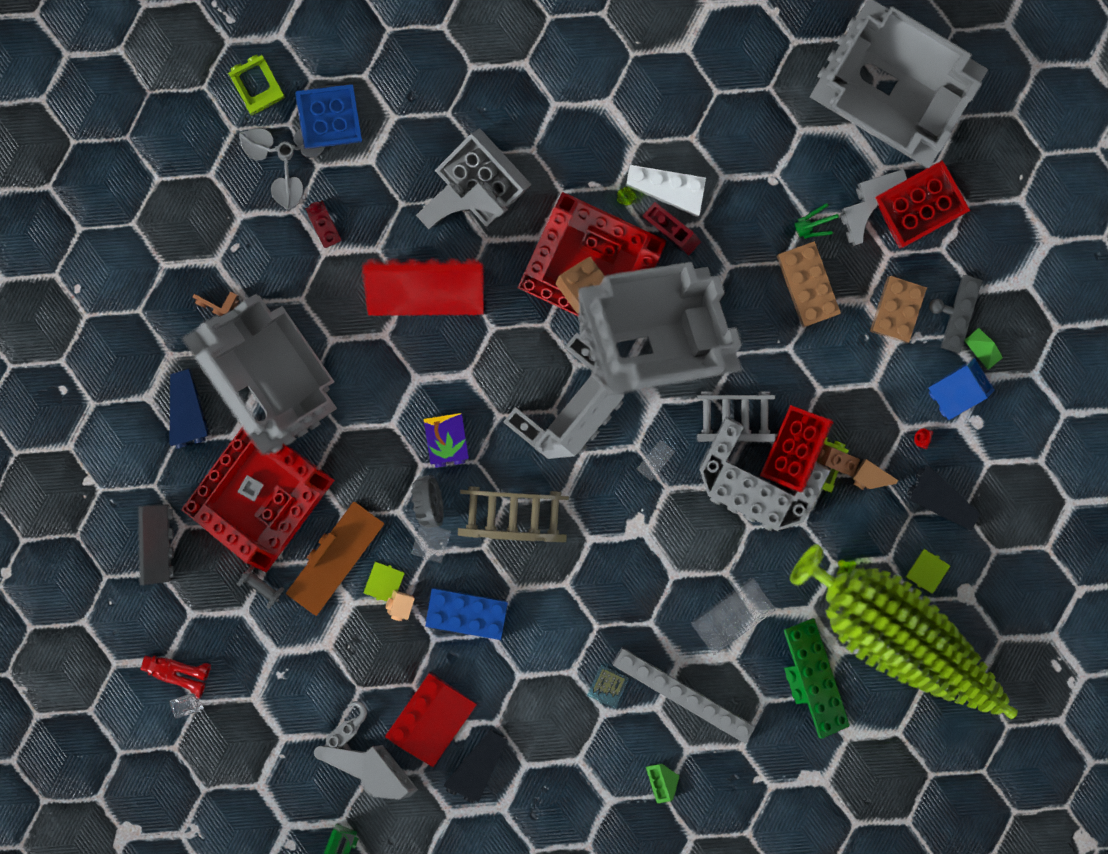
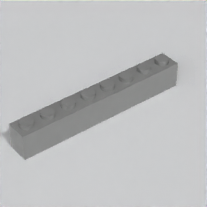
[612,647,755,744]

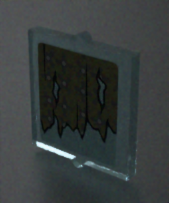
[587,665,629,709]

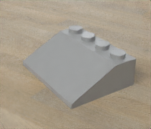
[435,128,531,227]

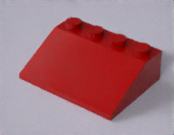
[875,160,970,249]
[760,405,833,493]
[385,672,477,767]

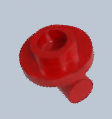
[914,428,933,450]

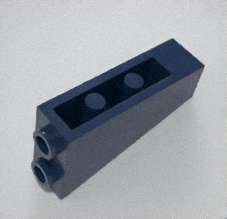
[169,369,210,449]

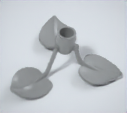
[239,128,325,210]

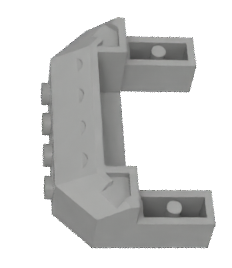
[504,333,624,459]
[700,416,830,531]

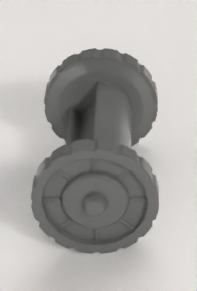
[237,566,285,609]

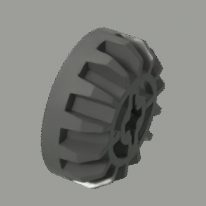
[411,475,444,528]

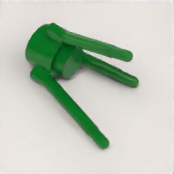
[794,203,839,239]

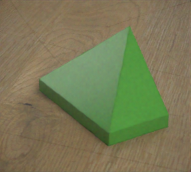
[964,328,1003,370]
[646,763,679,803]

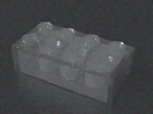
[690,578,776,655]

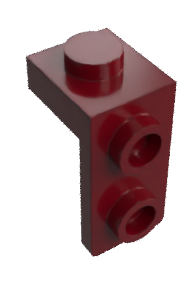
[305,200,341,248]

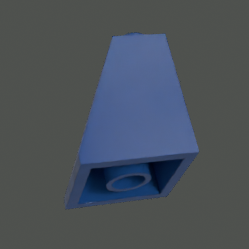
[929,358,994,420]

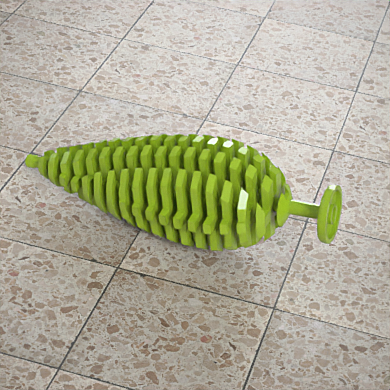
[790,544,1018,719]

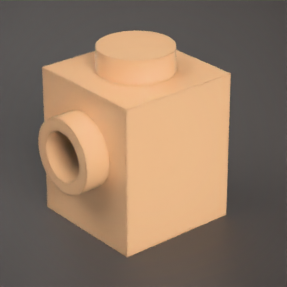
[386,590,415,621]

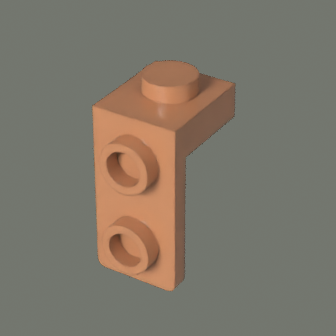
[193,292,240,316]
[816,445,860,477]

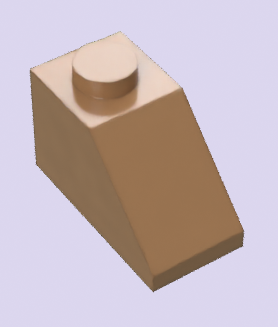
[852,459,898,490]

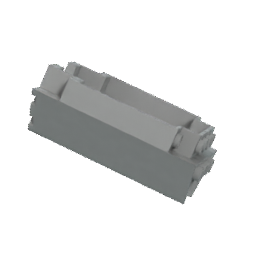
[810,0,988,169]
[579,262,742,394]
[182,294,337,455]

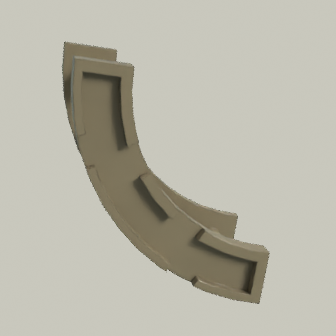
[458,486,569,542]

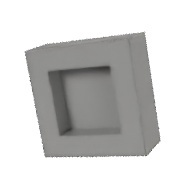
[238,475,264,501]

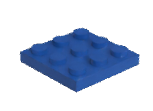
[295,84,362,149]

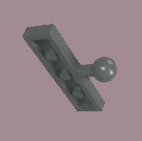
[929,275,983,353]

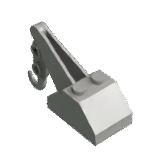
[314,701,418,800]

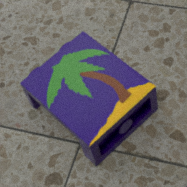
[424,413,469,468]

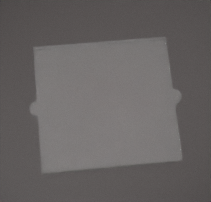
[411,525,451,563]

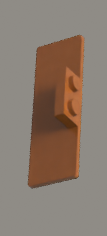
[286,502,384,616]

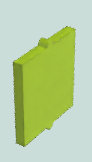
[906,549,950,594]
[363,562,405,602]

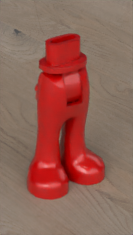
[140,655,211,699]

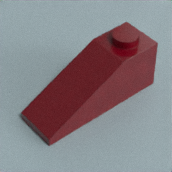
[643,202,701,256]

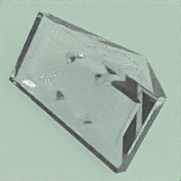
[169,693,204,718]

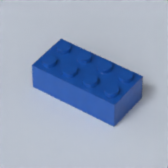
[425,588,508,640]

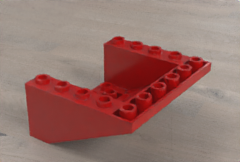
[518,192,666,317]
[363,260,484,316]
[181,426,335,573]

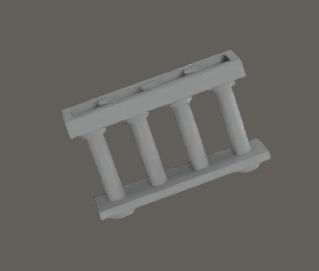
[697,392,775,442]

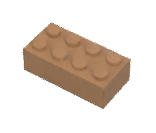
[777,241,841,328]

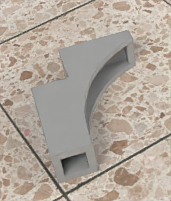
[840,169,907,246]
[416,181,508,229]

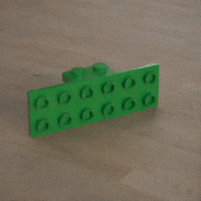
[784,618,850,739]

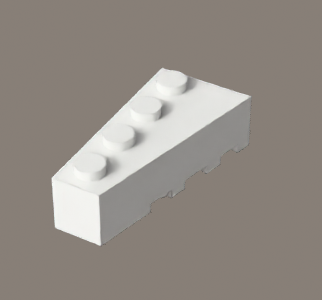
[626,165,706,217]

